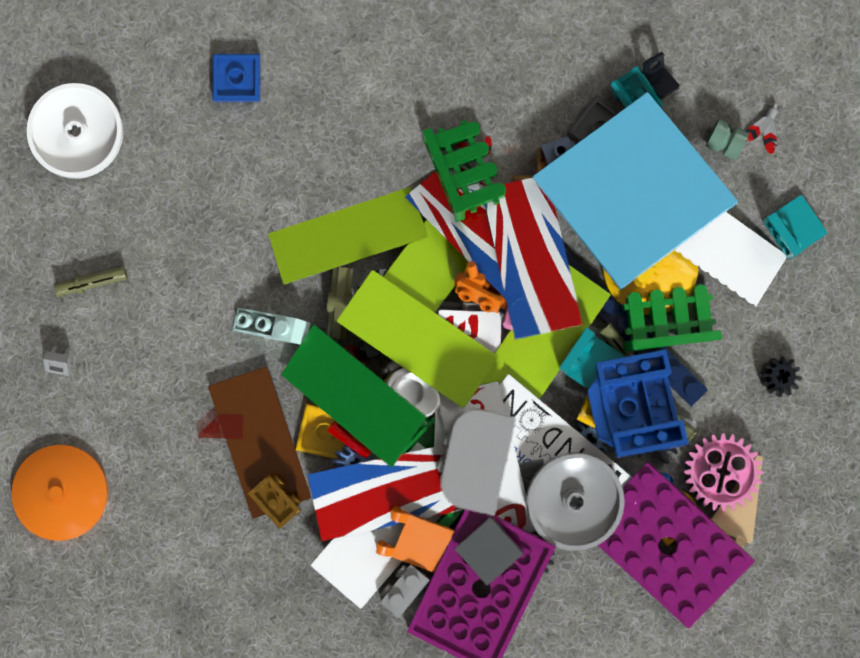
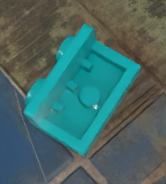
[610,66,664,109]

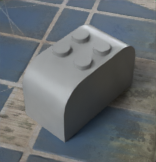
[438,408,516,516]

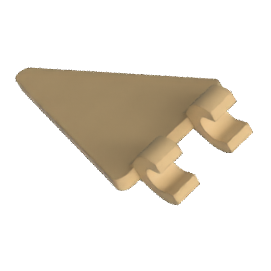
[711,456,763,549]

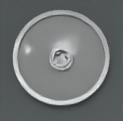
[527,453,624,551]

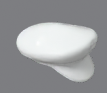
[386,368,440,417]

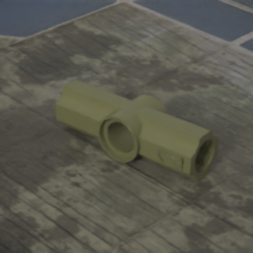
[326,267,354,340]

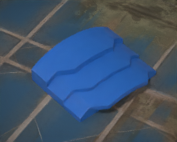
[587,350,689,458]

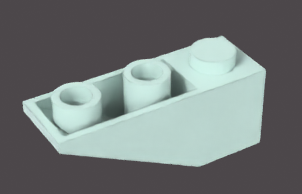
[232,307,311,345]

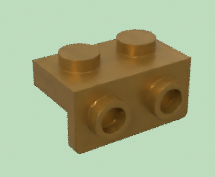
[248,474,301,529]

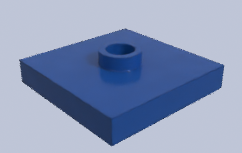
[213,54,261,102]

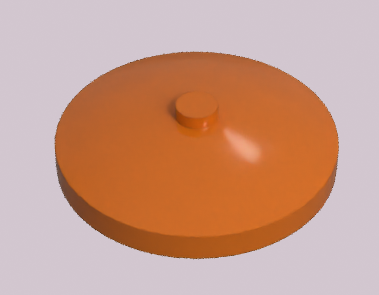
[11,445,108,541]

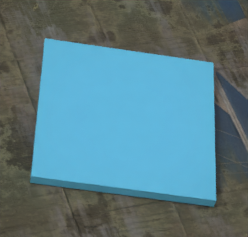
[533,92,738,290]

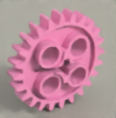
[684,433,763,512]

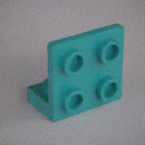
[762,195,827,260]
[560,328,625,390]

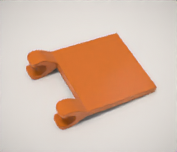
[376,506,454,573]

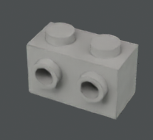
[380,564,430,618]

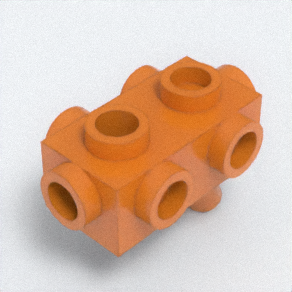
[454,261,508,314]

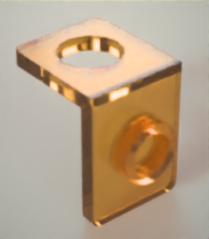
[512,148,545,182]

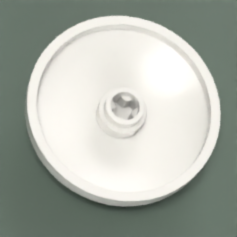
[27,83,123,179]

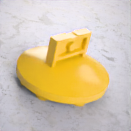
[603,249,698,315]

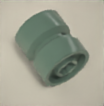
[705,119,749,161]

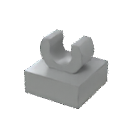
[43,346,71,376]

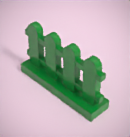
[422,120,506,222]
[622,285,722,352]

